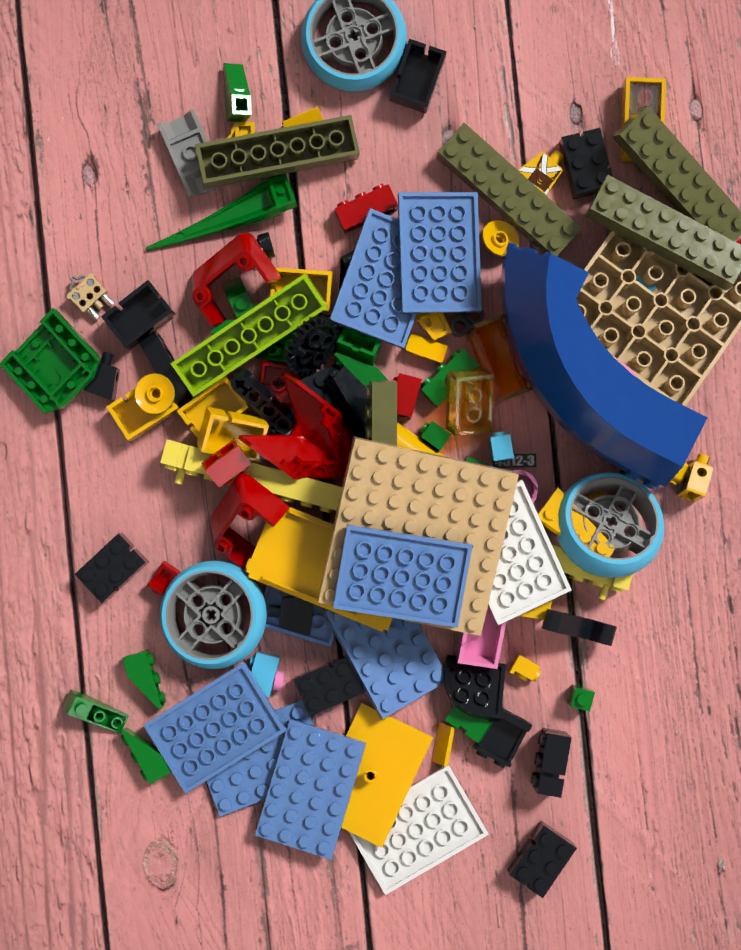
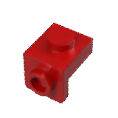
[147,561,181,596]

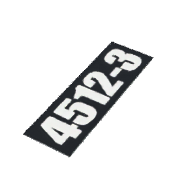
[493,453,536,468]

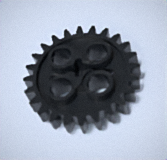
[284,315,339,377]

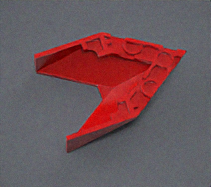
[237,373,351,479]

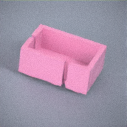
[456,605,506,669]

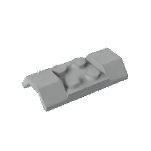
[157,109,218,197]

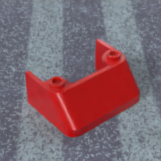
[192,233,282,327]
[211,473,290,570]

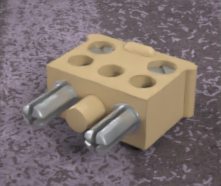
[67,273,114,321]

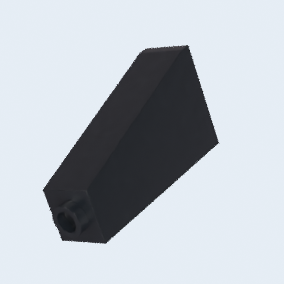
[324,366,369,439]

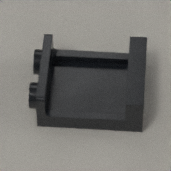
[473,708,532,768]

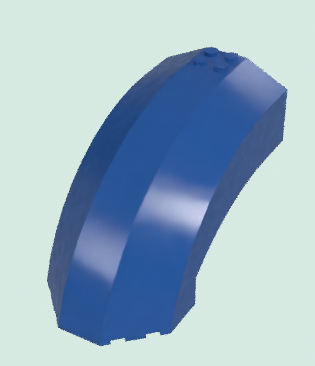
[501,242,708,490]

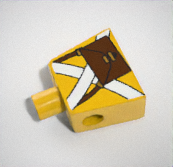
[518,150,564,196]
[676,453,713,502]

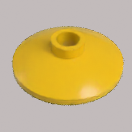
[482,220,519,257]
[135,373,175,414]

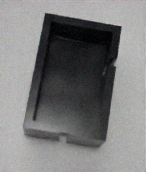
[389,39,447,114]
[559,128,613,199]
[101,280,176,351]
[75,533,149,603]
[294,655,365,716]
[530,728,572,798]
[507,821,577,898]

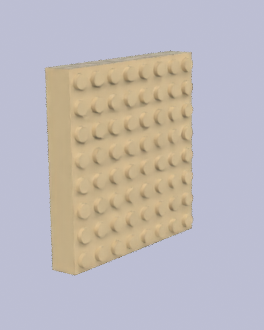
[576,231,741,406]
[317,436,519,636]

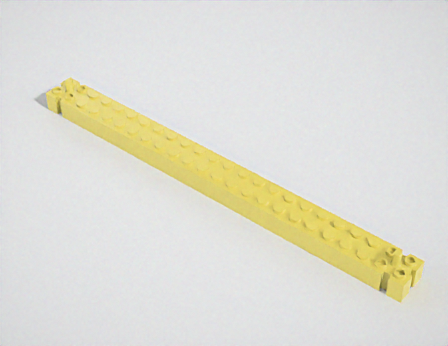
[160,440,633,600]

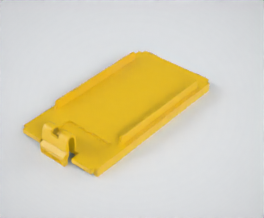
[246,507,393,632]

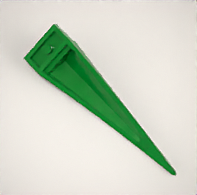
[146,174,298,252]

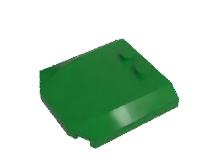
[0,308,101,414]

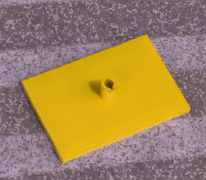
[341,703,433,848]

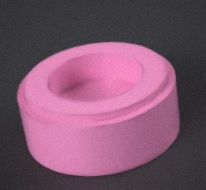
[273,670,285,691]

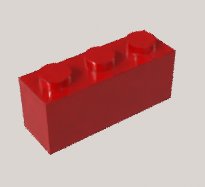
[334,184,398,233]

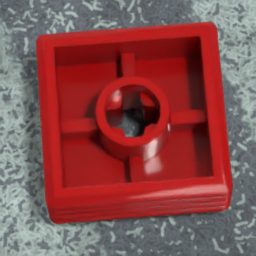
[257,361,301,406]

